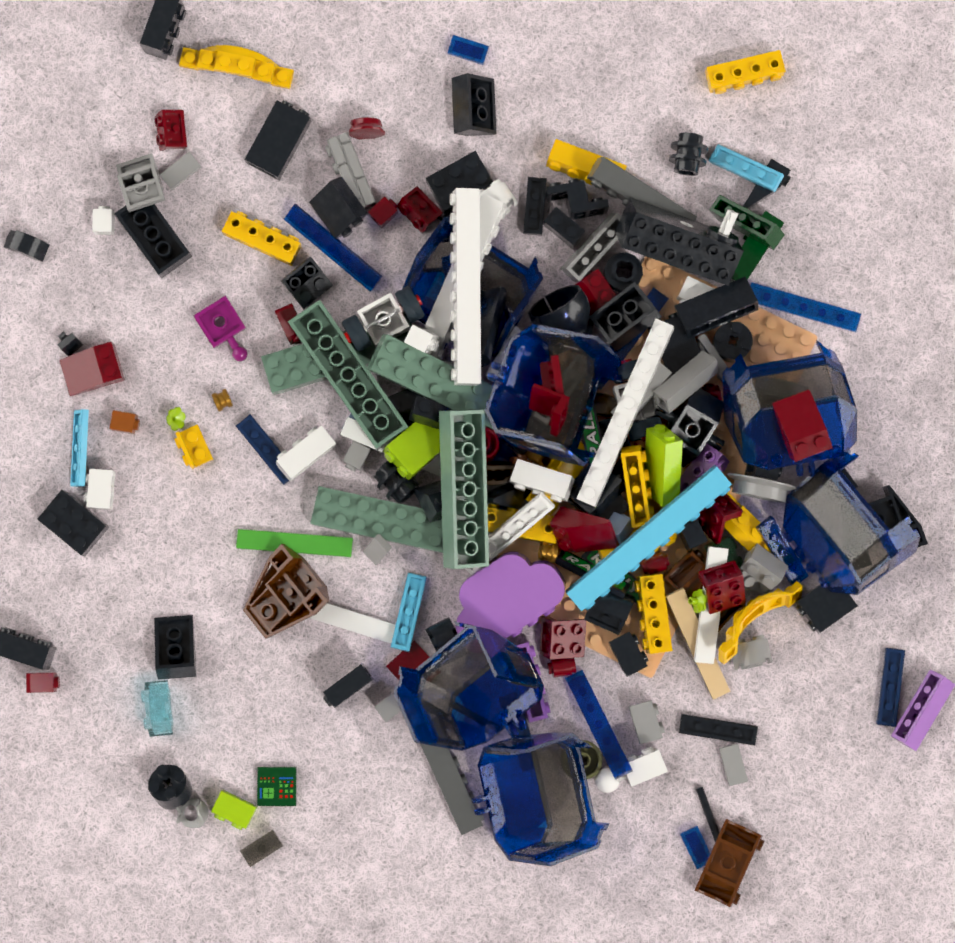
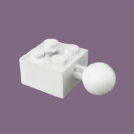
[595,746,668,793]

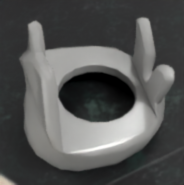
[176,798,209,828]

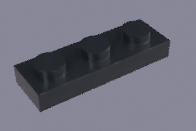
[523,177,547,236]

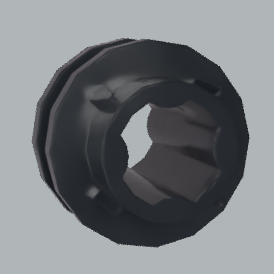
[669,132,709,176]
[604,253,643,293]
[374,461,420,503]

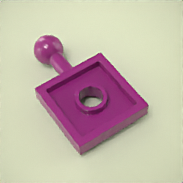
[193,295,248,362]

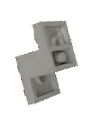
[116,153,165,212]

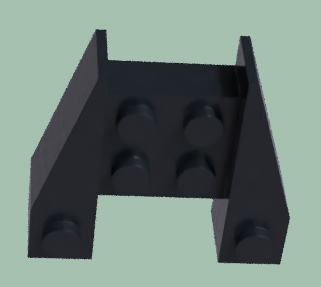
[844,485,928,570]

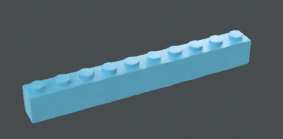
[565,465,732,611]

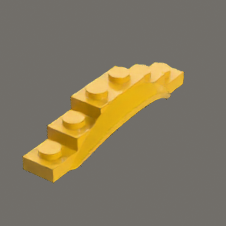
[179,45,294,89]
[724,492,795,566]
[718,581,803,664]

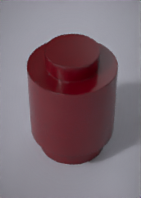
[641,551,670,575]
[547,658,576,678]

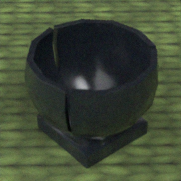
[528,285,594,355]

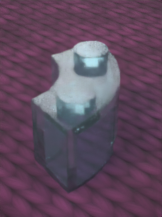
[141,680,173,737]

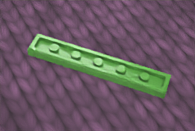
[236,529,353,557]

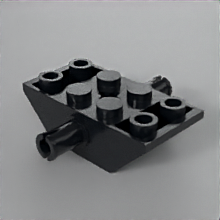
[654,388,725,468]

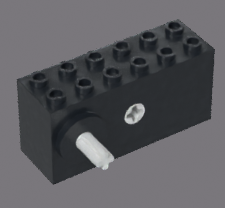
[615,197,744,286]

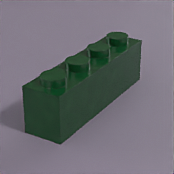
[709,195,785,250]
[730,211,784,282]

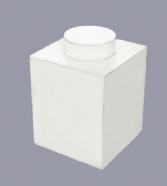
[92,206,115,235]

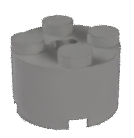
[732,635,773,670]

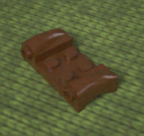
[664,549,746,632]
[694,819,765,907]

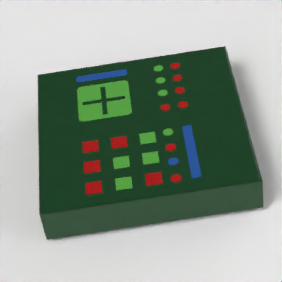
[257,767,297,806]

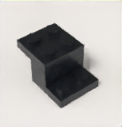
[546,178,609,220]

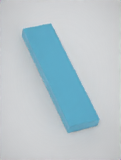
[709,144,784,192]
[70,409,89,487]
[390,573,427,652]

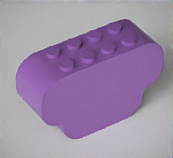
[456,551,566,652]

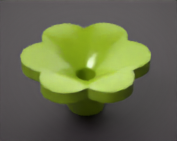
[166,407,186,431]
[688,589,707,613]

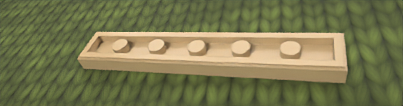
[665,587,731,700]

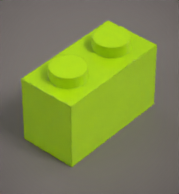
[211,790,258,830]

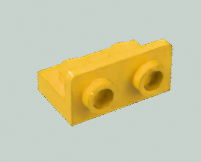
[174,424,214,469]

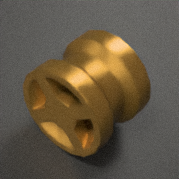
[212,389,233,412]
[538,541,558,563]

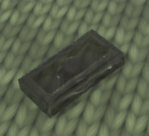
[240,830,283,867]

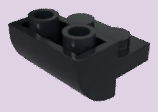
[281,256,333,309]
[584,592,636,635]

